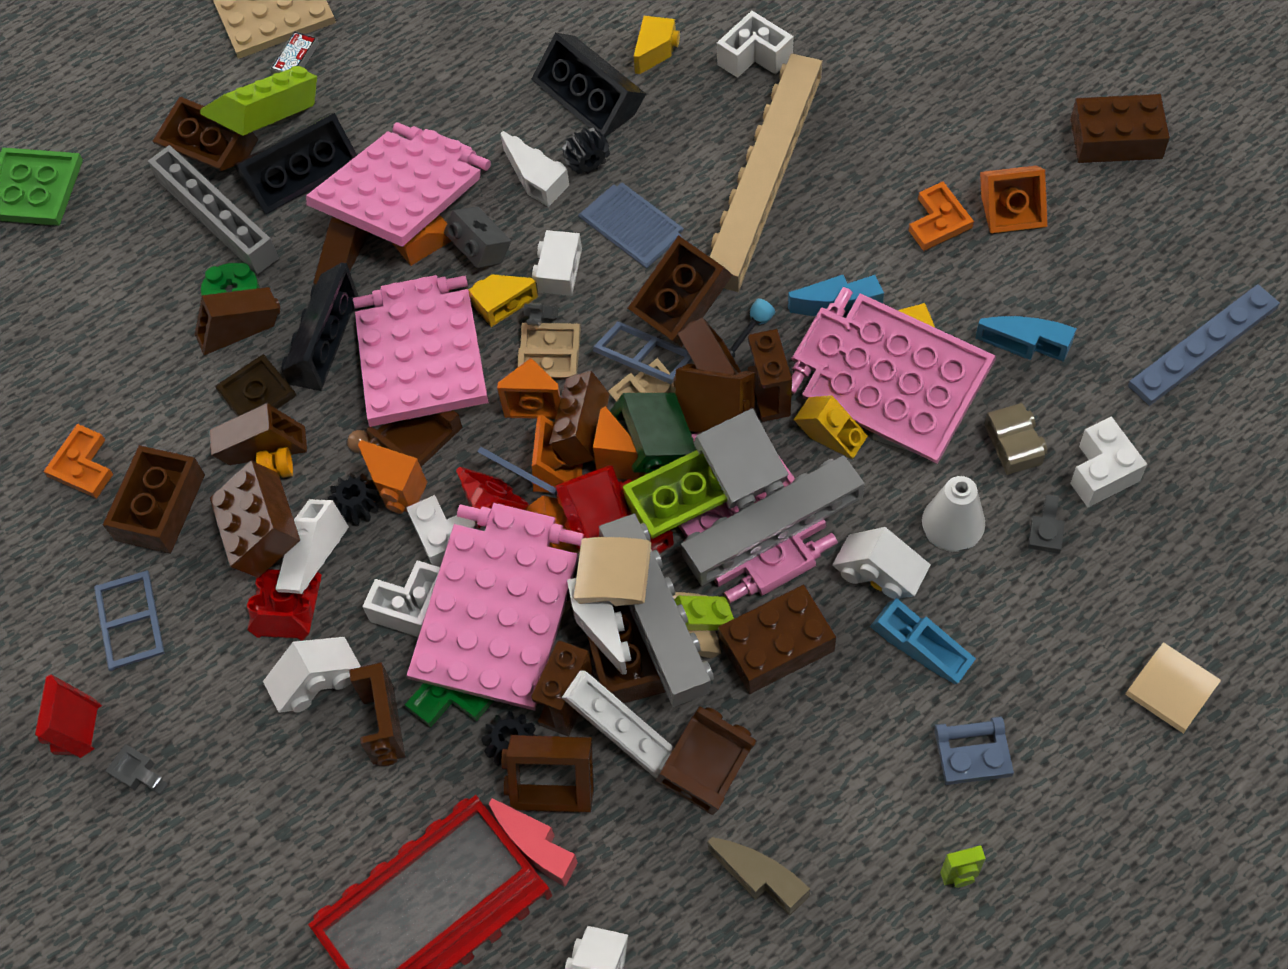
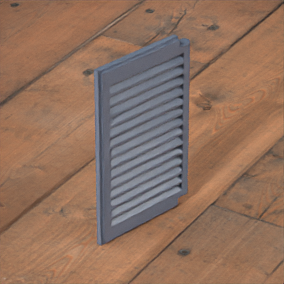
[578,183,684,269]

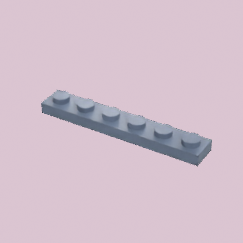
[1128,284,1280,406]

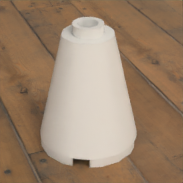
[922,476,985,552]

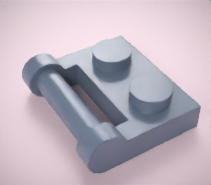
[935,716,1014,785]

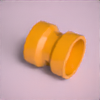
[256,447,293,478]

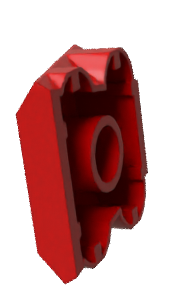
[555,465,630,549]
[456,467,529,528]
[247,569,322,641]
[35,674,102,758]

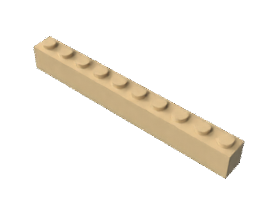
[709,53,822,292]

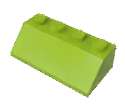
[200,66,317,136]
[623,450,728,538]

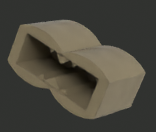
[984,403,1047,475]

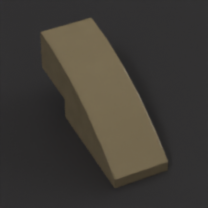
[707,837,810,916]

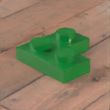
[405,683,494,728]

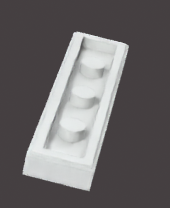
[562,670,674,778]

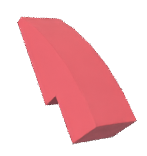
[489,798,578,887]

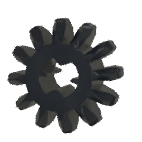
[562,127,610,174]
[328,472,381,526]
[481,711,537,767]

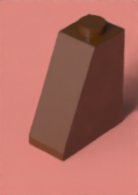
[195,287,280,355]
[210,403,307,466]

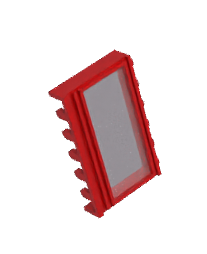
[308,795,553,969]

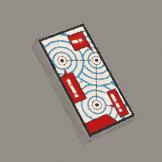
[270,31,319,75]

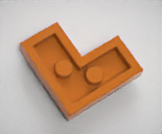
[908,181,974,251]
[43,424,113,499]

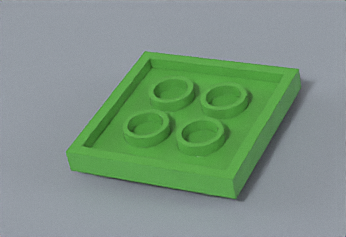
[0,147,83,226]

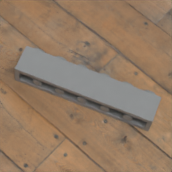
[148,145,279,275]
[681,455,865,586]
[599,513,714,707]

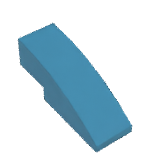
[788,275,884,316]
[975,316,1077,362]
[870,598,976,684]

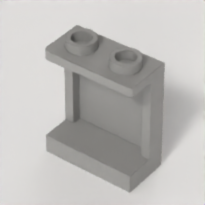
[694,408,789,509]

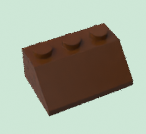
[153,97,258,171]

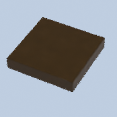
[215,354,297,416]

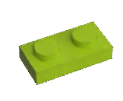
[674,595,734,631]
[940,845,986,888]

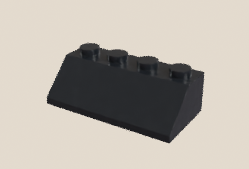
[531,32,646,137]
[233,113,357,214]
[281,263,359,391]

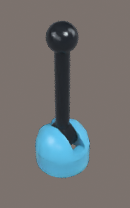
[729,298,776,358]

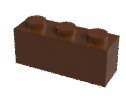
[549,370,610,467]

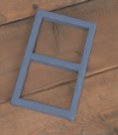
[593,321,692,384]
[477,446,558,496]
[94,570,165,671]

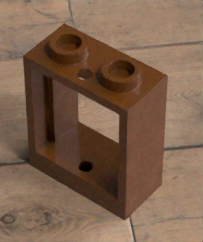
[678,317,742,375]
[501,735,594,812]

